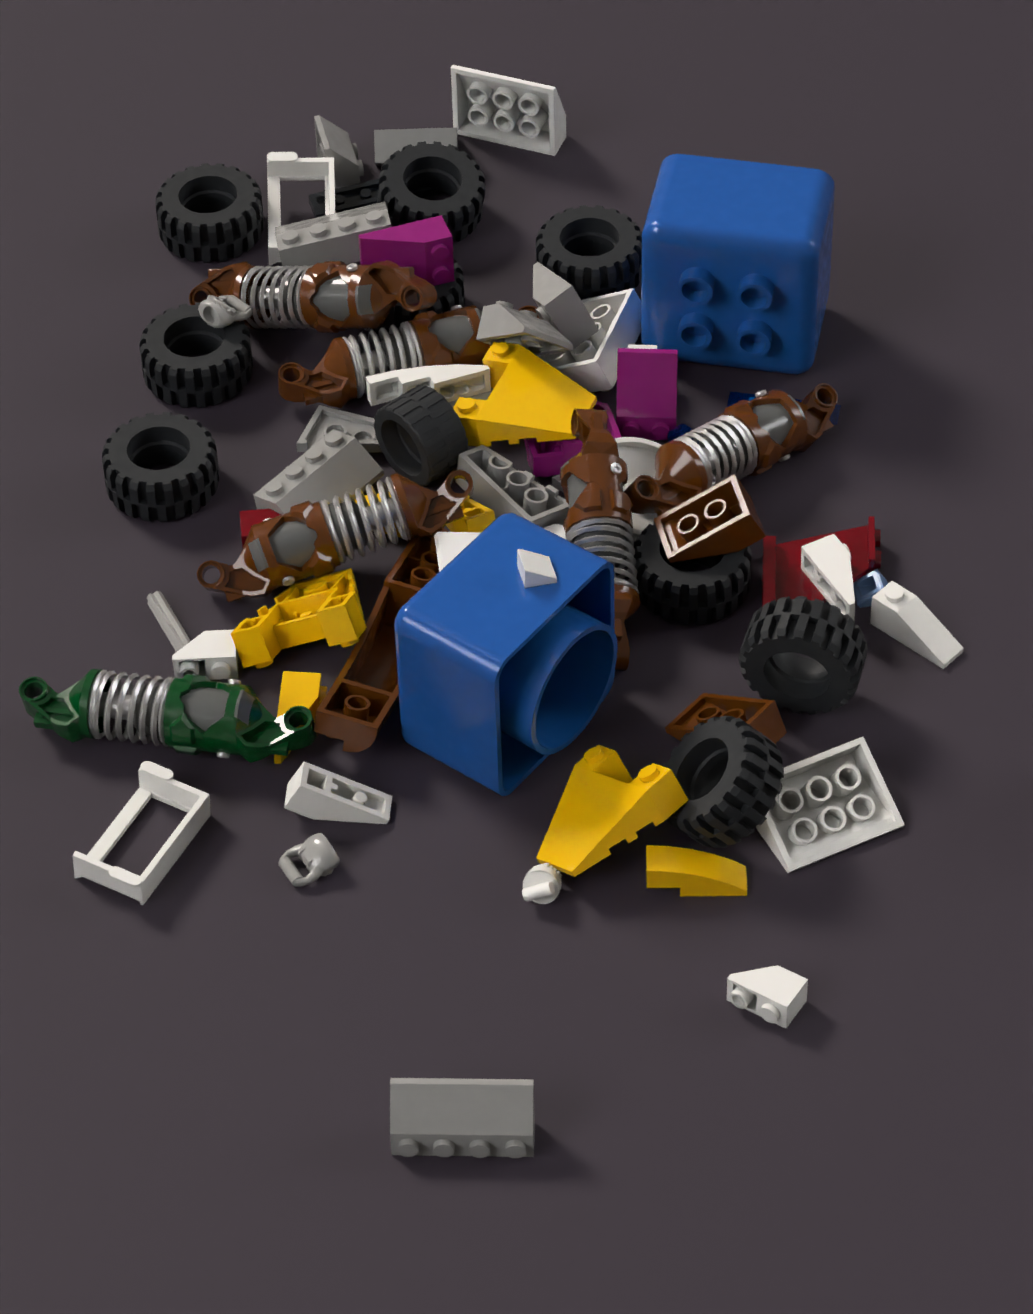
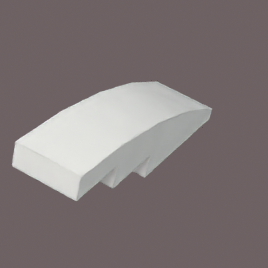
[366,364,491,406]

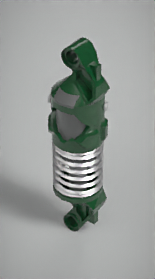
[19,669,317,763]

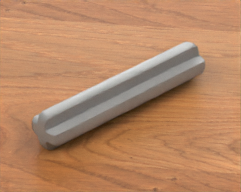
[147,591,191,652]

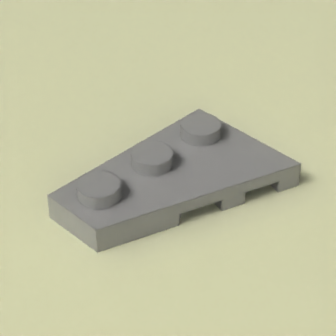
[296,405,382,452]

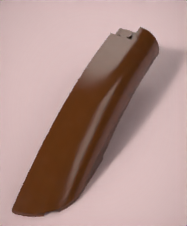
[313,528,449,752]

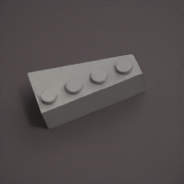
[456,445,569,528]

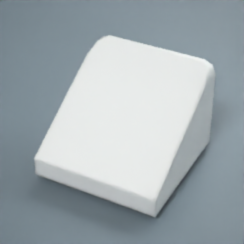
[517,549,557,588]

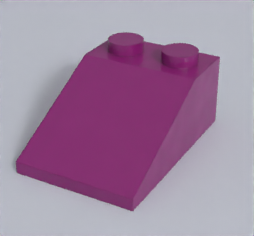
[358,215,455,286]
[616,348,678,440]

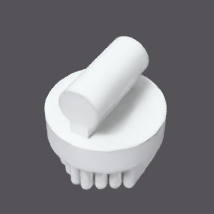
[522,863,562,904]

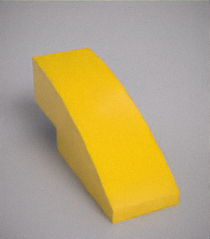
[646,845,747,897]

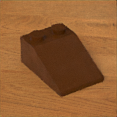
[654,474,766,563]
[665,693,787,744]

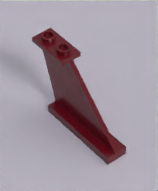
[762,516,881,607]

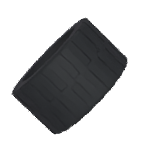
[374,385,469,487]

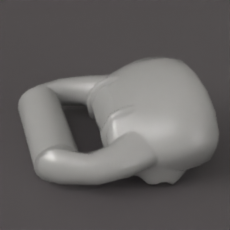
[198,295,253,328]
[278,833,340,887]

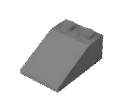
[533,262,599,351]
[476,301,573,356]

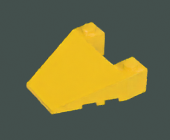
[453,342,597,447]
[231,568,366,669]
[536,745,688,877]

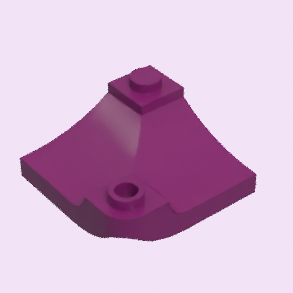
[524,401,622,478]

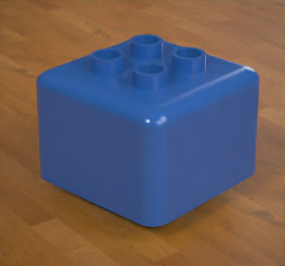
[641,154,835,375]
[394,513,618,796]

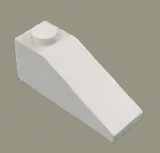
[801,534,855,620]
[870,581,964,669]
[284,761,392,824]

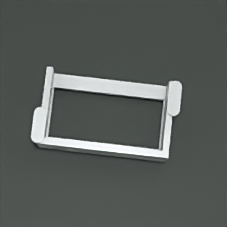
[267,152,335,266]
[72,761,211,906]

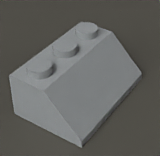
[374,128,458,170]

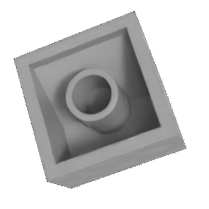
[314,115,364,189]

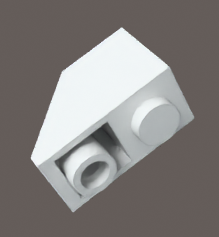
[172,629,239,680]
[726,965,808,1028]

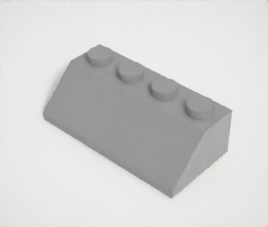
[253,429,384,515]
[390,1078,535,1158]

